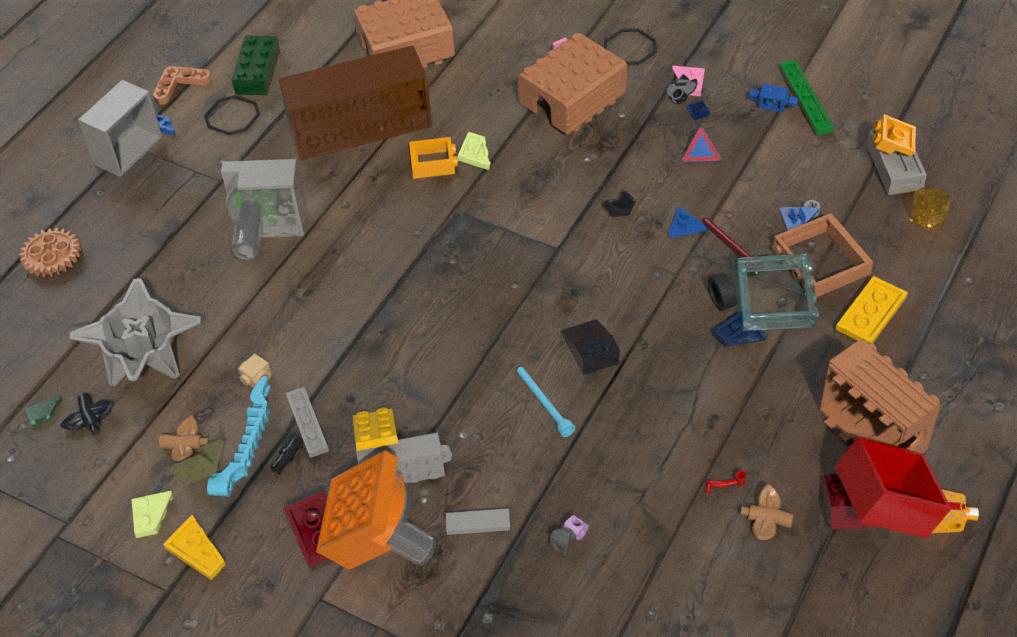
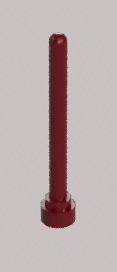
[703,218,764,273]

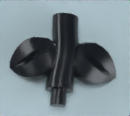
[60,393,113,435]

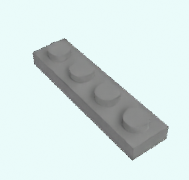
[286,387,329,458]

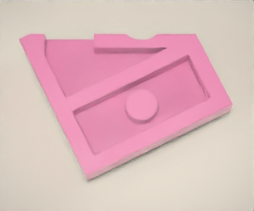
[672,66,705,96]

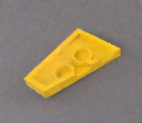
[163,515,226,580]

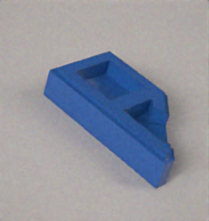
[156,114,176,136]

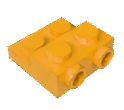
[872,114,916,156]

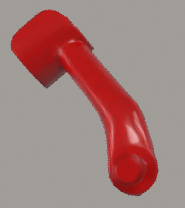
[706,470,747,494]

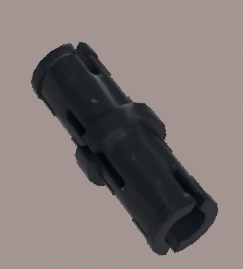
[270,436,303,475]

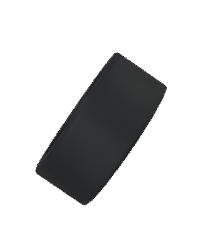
[708,272,737,311]

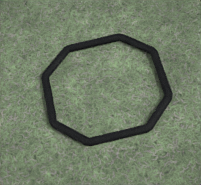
[604,28,657,65]
[204,95,260,135]

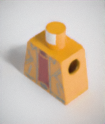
[932,489,979,533]

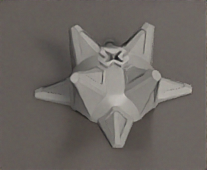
[70,278,201,386]

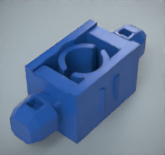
[749,84,798,112]

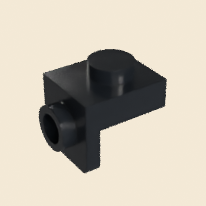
[603,191,636,217]

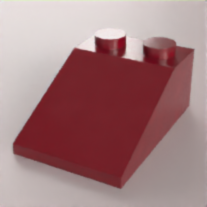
[283,491,328,567]

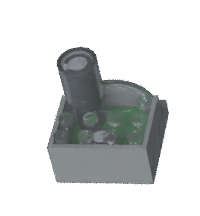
[221,159,307,262]

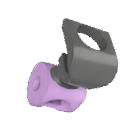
[550,515,589,556]

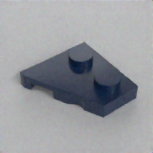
[712,311,767,347]

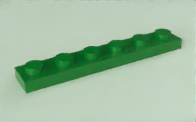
[780,60,834,136]

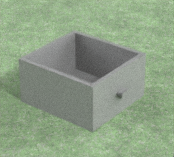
[78,80,162,177]

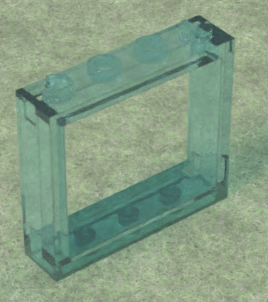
[737,254,818,331]

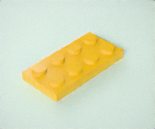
[835,276,908,343]
[353,408,398,451]

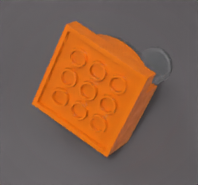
[316,450,436,570]

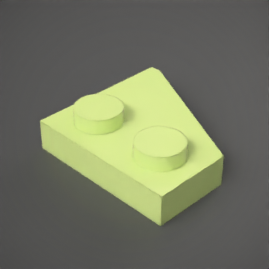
[457,132,491,170]
[132,491,173,538]

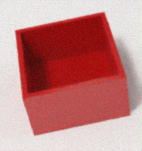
[835,437,951,538]

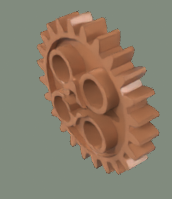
[19,228,81,277]

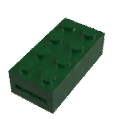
[231,35,280,96]

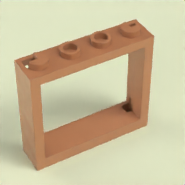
[772,213,873,299]

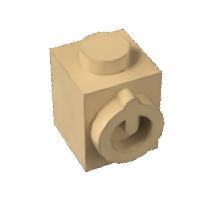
[238,354,272,388]

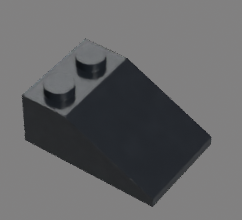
[561,319,620,376]

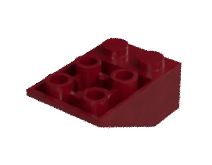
[822,473,874,529]

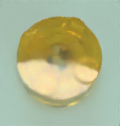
[909,187,951,231]

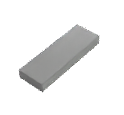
[446,508,510,535]

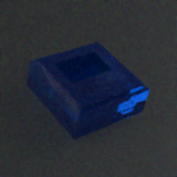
[687,101,710,120]

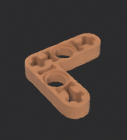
[153,66,211,105]

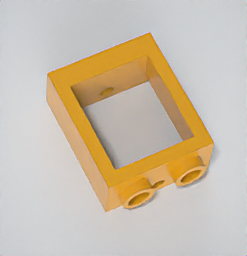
[409,137,458,179]

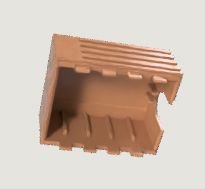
[353,0,455,68]
[517,33,627,135]
[820,339,941,454]

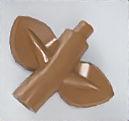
[159,415,210,462]
[740,483,794,540]

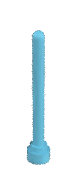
[517,367,575,437]

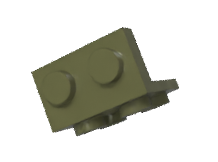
[170,439,224,484]

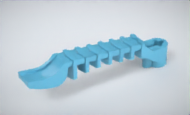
[207,376,271,497]

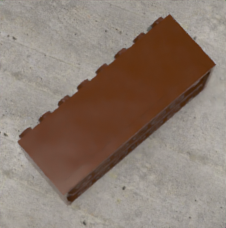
[278,45,432,161]

